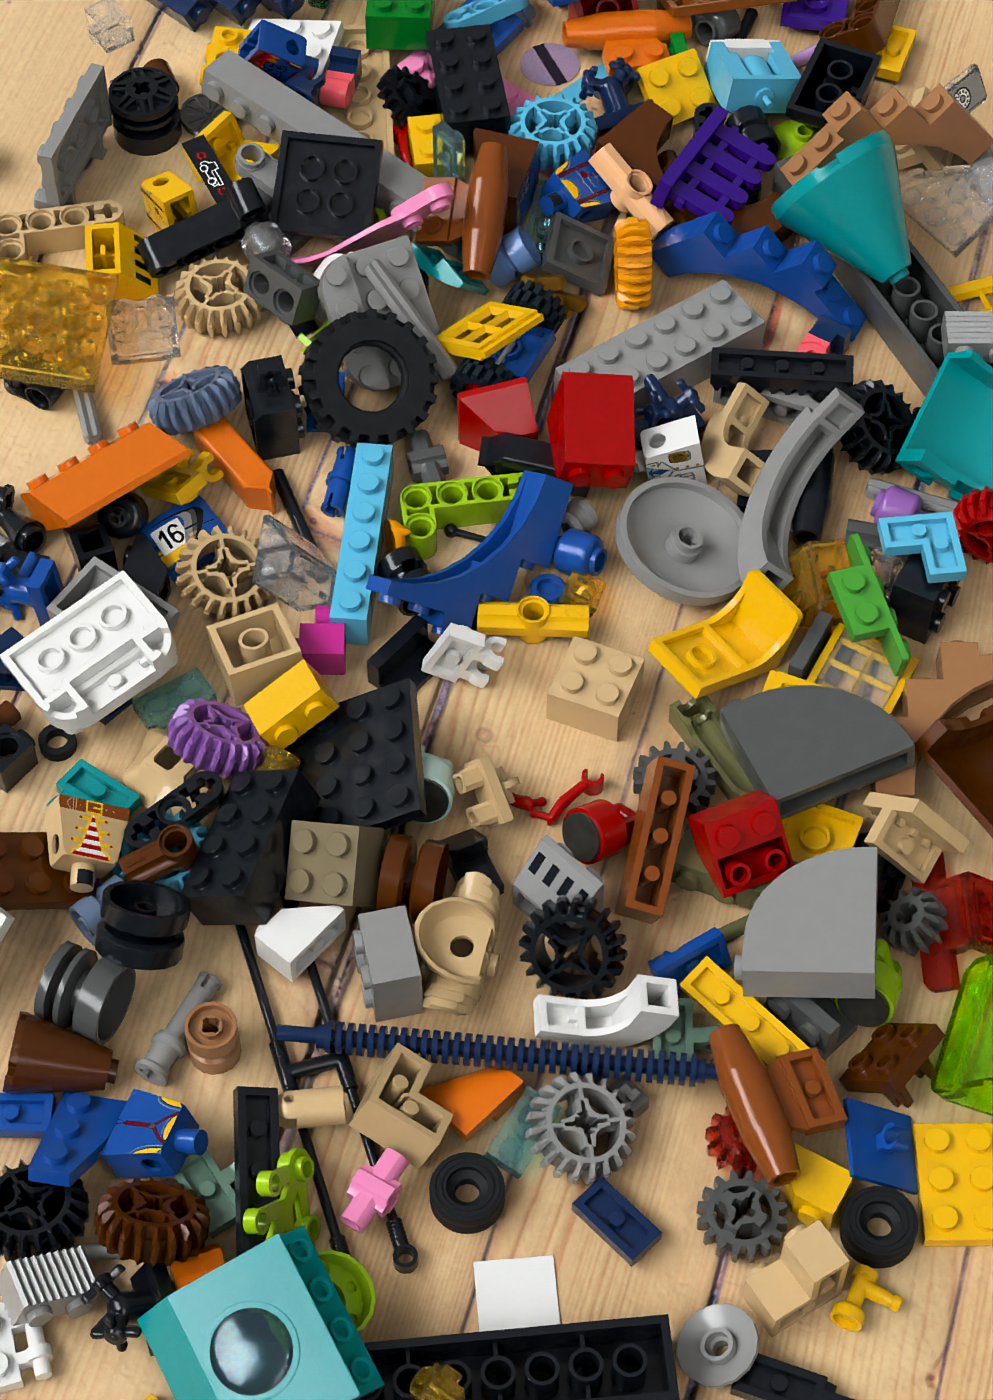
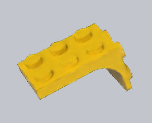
[647,569,803,699]

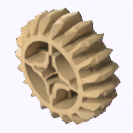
[174,254,265,338]
[175,525,275,622]

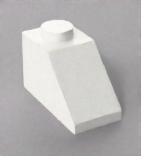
[254,905,346,982]

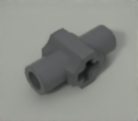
[406,429,449,483]

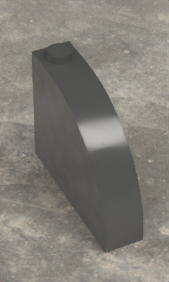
[720,685,915,820]

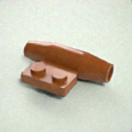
[415,142,509,281]
[709,1024,848,1187]

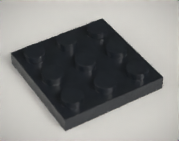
[269,130,384,240]

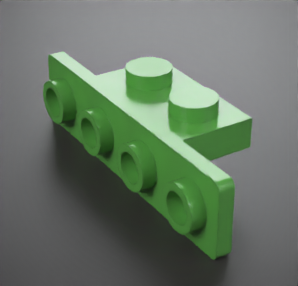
[826,533,911,676]

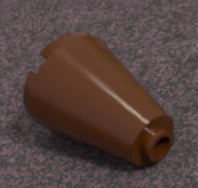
[3,1011,119,1094]

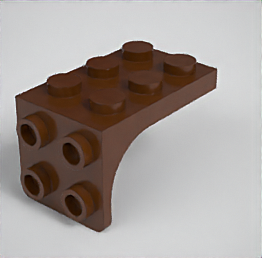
[0,832,95,911]

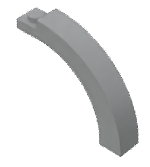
[738,387,865,591]

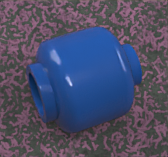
[552,528,607,581]

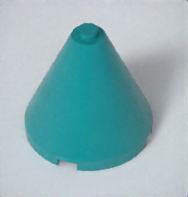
[770,129,912,286]

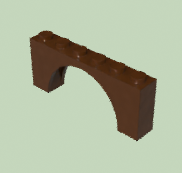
[595,99,794,242]

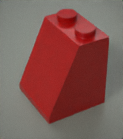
[546,372,636,489]

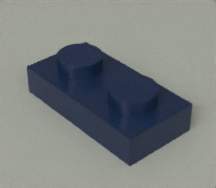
[572,1176,662,1267]

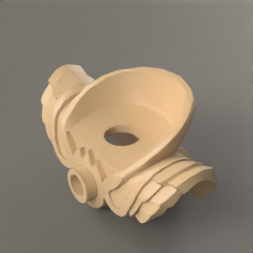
[413,872,501,1016]

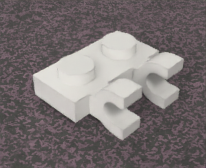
[421,623,507,689]

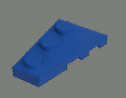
[28,1092,127,1187]

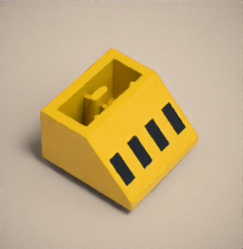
[85,222,159,303]

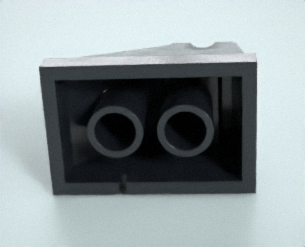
[785,37,882,132]

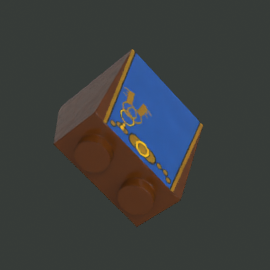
[473,128,539,235]

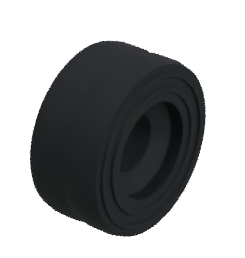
[429,1152,505,1234]
[839,1186,919,1269]

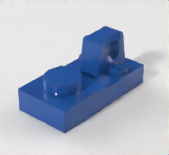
[648,927,732,996]

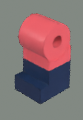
[320,46,362,109]
[796,315,852,355]

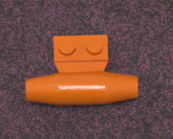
[562,9,692,76]

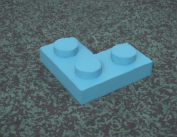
[877,511,967,583]

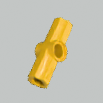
[477,596,589,644]

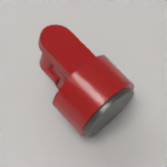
[562,799,636,865]

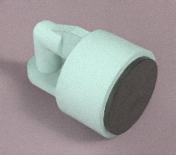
[413,745,456,823]

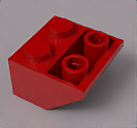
[687,790,794,898]

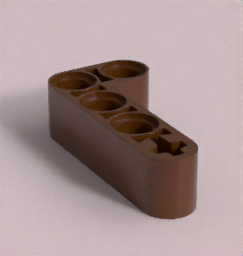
[819,0,900,54]

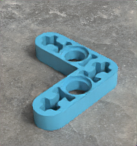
[442,0,529,29]

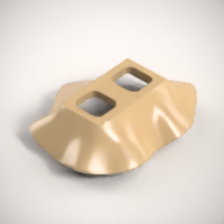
[123,728,233,829]

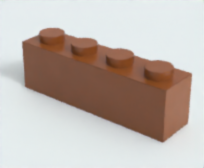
[614,755,696,924]

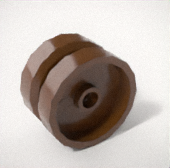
[376,833,449,925]

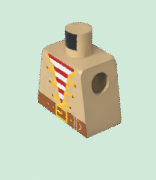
[45,794,130,893]

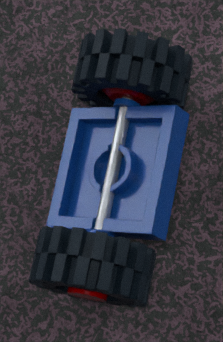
[450,280,566,398]

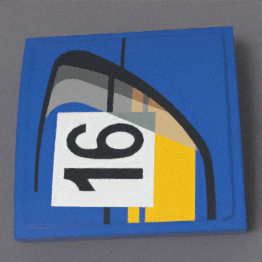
[140,495,227,583]

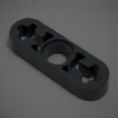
[124,771,225,852]

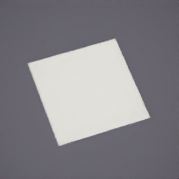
[473,1255,560,1332]

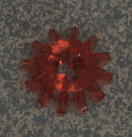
[705,1106,757,1174]

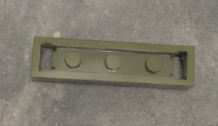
[669,695,755,800]

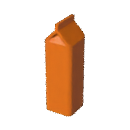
[193,417,276,515]

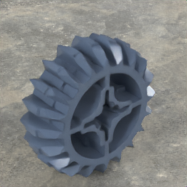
[147,365,242,436]

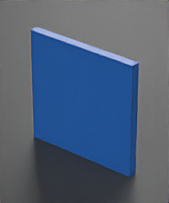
[843,1097,918,1195]

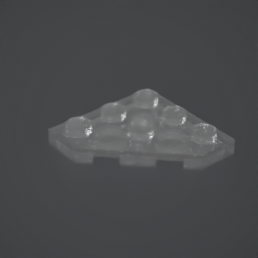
[900,162,993,258]

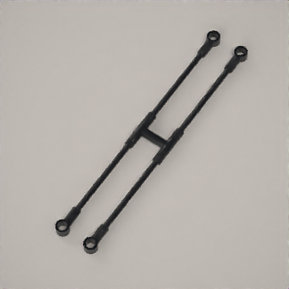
[235,880,418,1274]

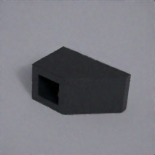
[63,518,118,572]
[122,532,171,602]

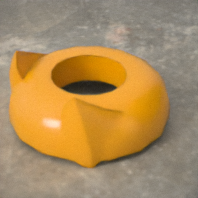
[385,519,411,554]

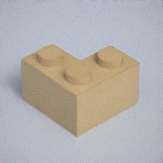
[349,1043,454,1169]
[742,1220,850,1337]

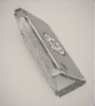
[944,63,987,113]

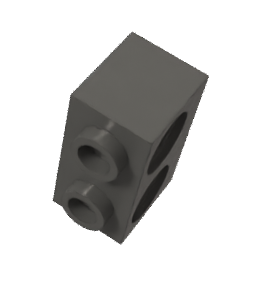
[243,249,320,326]

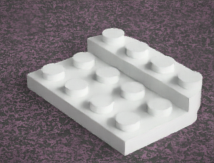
[0,570,178,735]

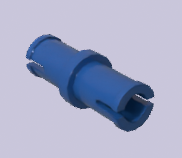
[321,446,356,517]

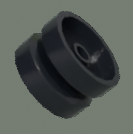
[94,880,191,971]

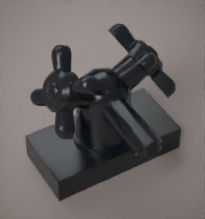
[81,1263,173,1356]

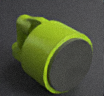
[835,939,903,1027]

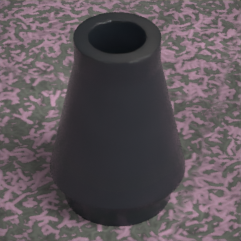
[0,508,47,553]

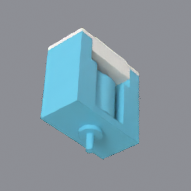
[703,39,801,113]

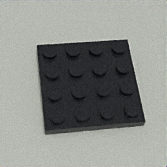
[277,678,427,830]

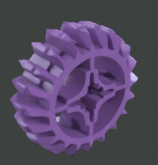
[166,698,270,779]

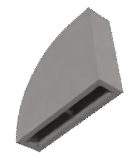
[734,847,878,999]

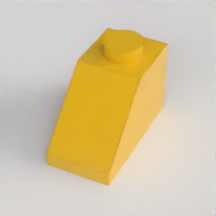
[783,1142,854,1231]

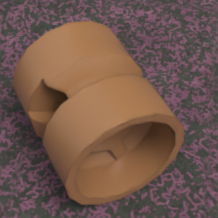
[184,1001,242,1075]

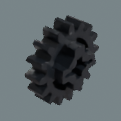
[376,65,438,127]

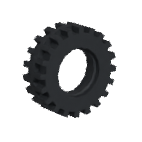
[298,309,439,448]

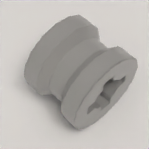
[559,497,598,536]

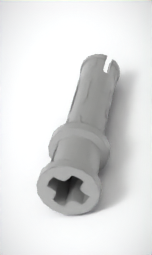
[134,971,222,1086]

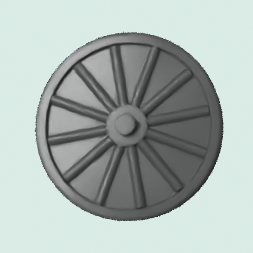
[180,93,238,136]

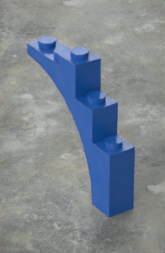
[652,210,867,342]
[366,470,573,635]

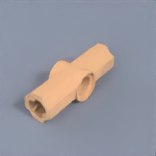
[588,143,675,239]

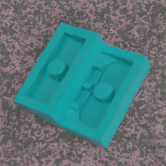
[411,242,489,295]

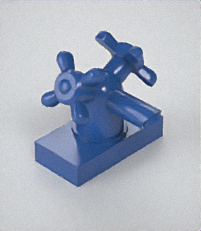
[0,551,64,626]

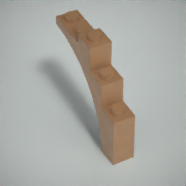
[780,83,993,186]
[870,640,993,815]

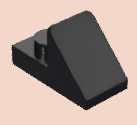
[440,828,504,895]

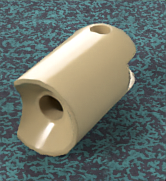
[278,1085,347,1129]

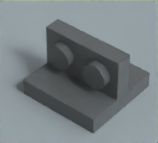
[763,997,858,1061]

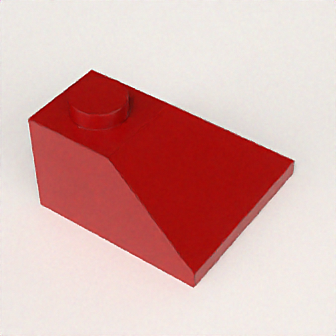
[457,377,538,452]

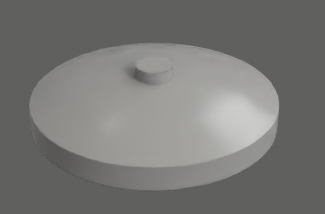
[615,477,744,606]

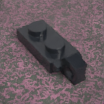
[730,1353,854,1400]

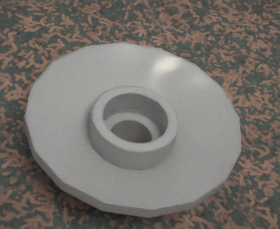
[676,1304,760,1387]

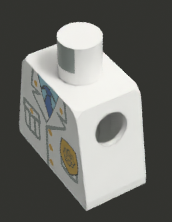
[632,415,707,484]

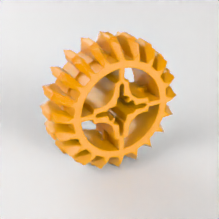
[613,217,653,310]

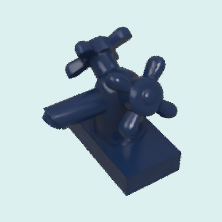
[579,57,653,132]
[634,374,706,450]

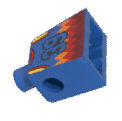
[238,19,319,85]

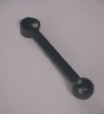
[444,524,487,542]

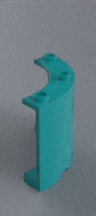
[895,350,993,502]

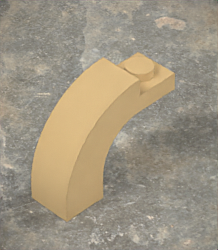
[701,382,770,497]

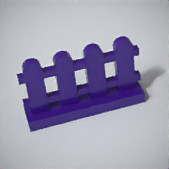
[650,105,776,225]

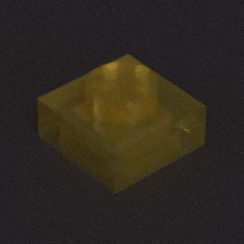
[559,568,606,617]

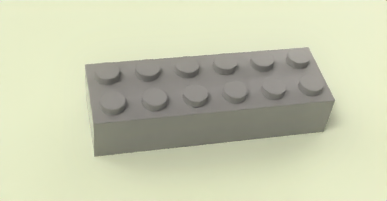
[554,279,765,418]

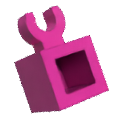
[295,606,346,675]

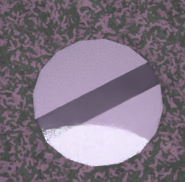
[520,43,580,86]

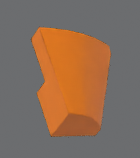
[419,1065,524,1142]

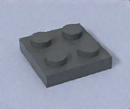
[541,211,614,296]

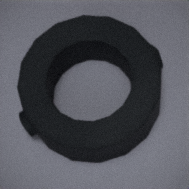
[38,724,77,762]

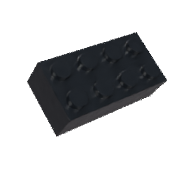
[426,24,511,152]
[181,769,321,925]

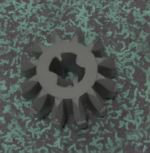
[879,886,949,957]

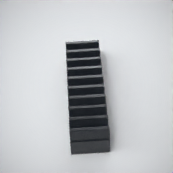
[710,347,854,397]

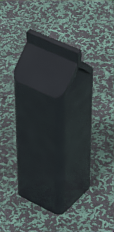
[478,433,590,498]

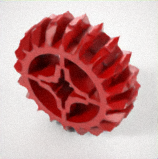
[953,486,993,565]

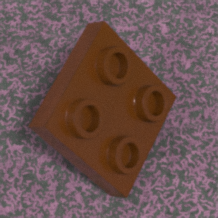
[839,1023,945,1108]

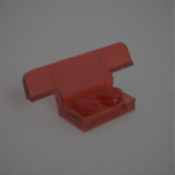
[911,852,993,993]

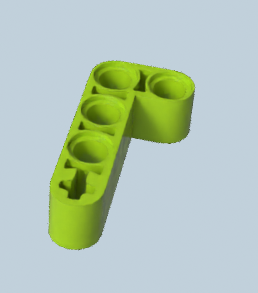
[400,472,523,560]

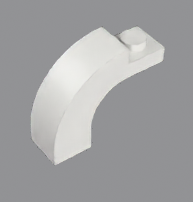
[533,974,679,1051]

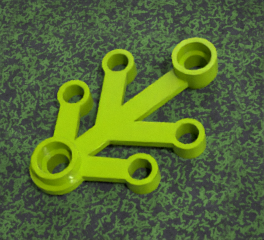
[243,1148,321,1241]

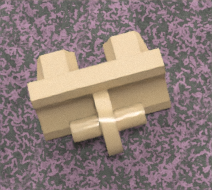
[452,754,520,829]

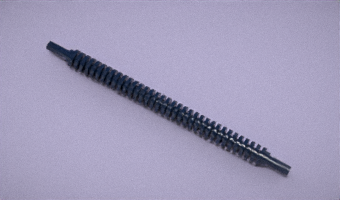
[276,1021,718,1087]

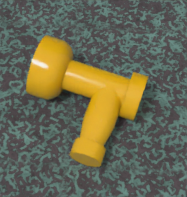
[829,1264,903,1332]

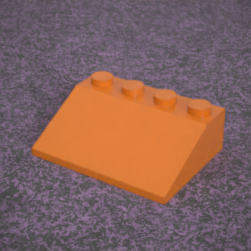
[20,421,192,531]

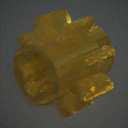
[410,1362,465,1400]

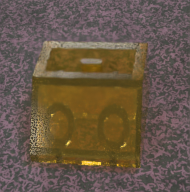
[782,539,850,629]

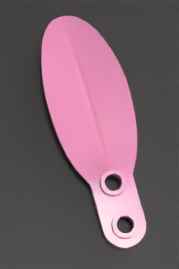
[288,182,455,267]

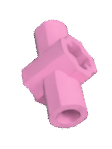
[340,1148,409,1233]

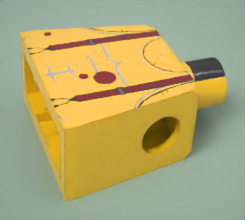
[141,171,198,232]

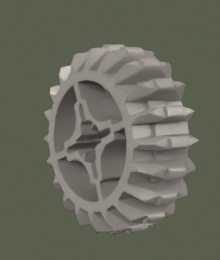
[525,1071,637,1185]

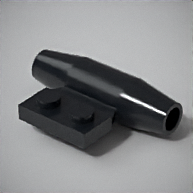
[737,447,835,547]

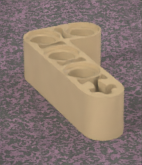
[0,200,126,279]

